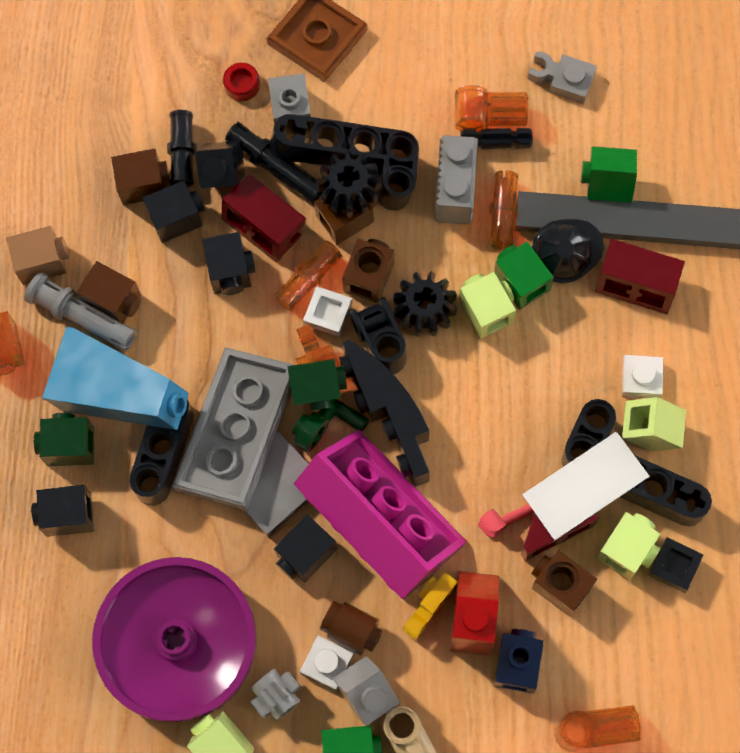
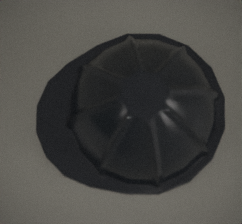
[532,219,604,284]

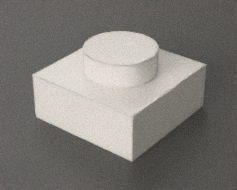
[303,286,353,337]
[622,355,663,398]
[300,635,354,691]

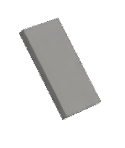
[172,347,294,511]

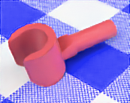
[478,504,534,538]

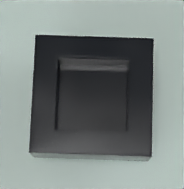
[649,537,704,593]

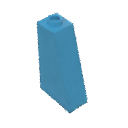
[42,327,189,430]

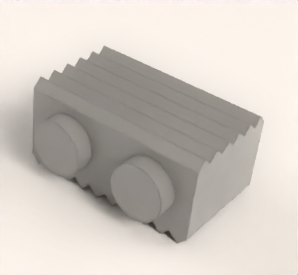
[435,135,478,224]

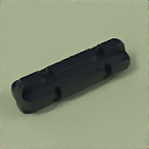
[460,128,533,149]

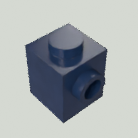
[494,629,544,694]

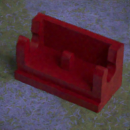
[221,174,306,263]
[594,239,685,315]

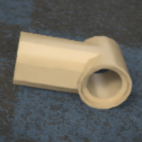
[383,707,437,753]

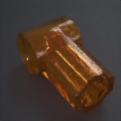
[455,85,528,132]
[554,705,641,752]

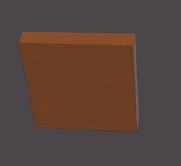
[266,0,368,82]

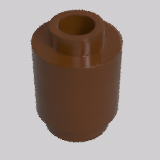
[320,601,383,656]

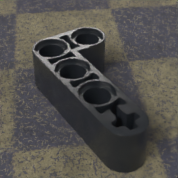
[270,114,419,210]
[562,399,712,526]

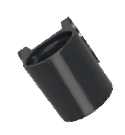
[349,297,407,374]

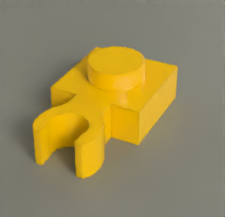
[403,572,458,640]

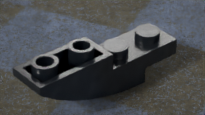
[339,340,430,487]

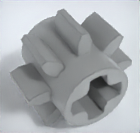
[250,669,301,721]

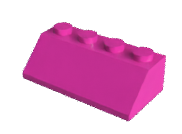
[294,430,467,600]

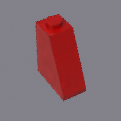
[450,571,499,656]

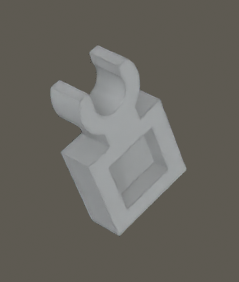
[527,52,597,103]

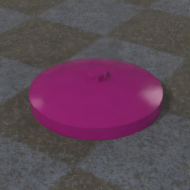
[92,557,257,722]

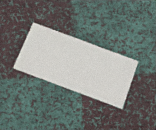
[522,431,650,540]

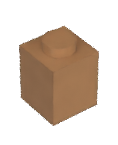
[6,226,69,285]

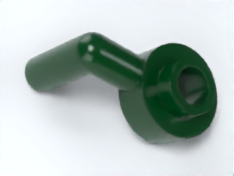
[292,399,370,453]

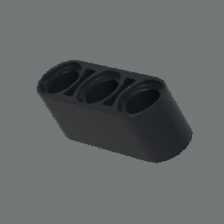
[129,399,194,506]

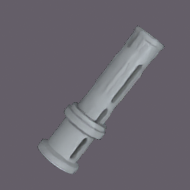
[24,272,137,352]

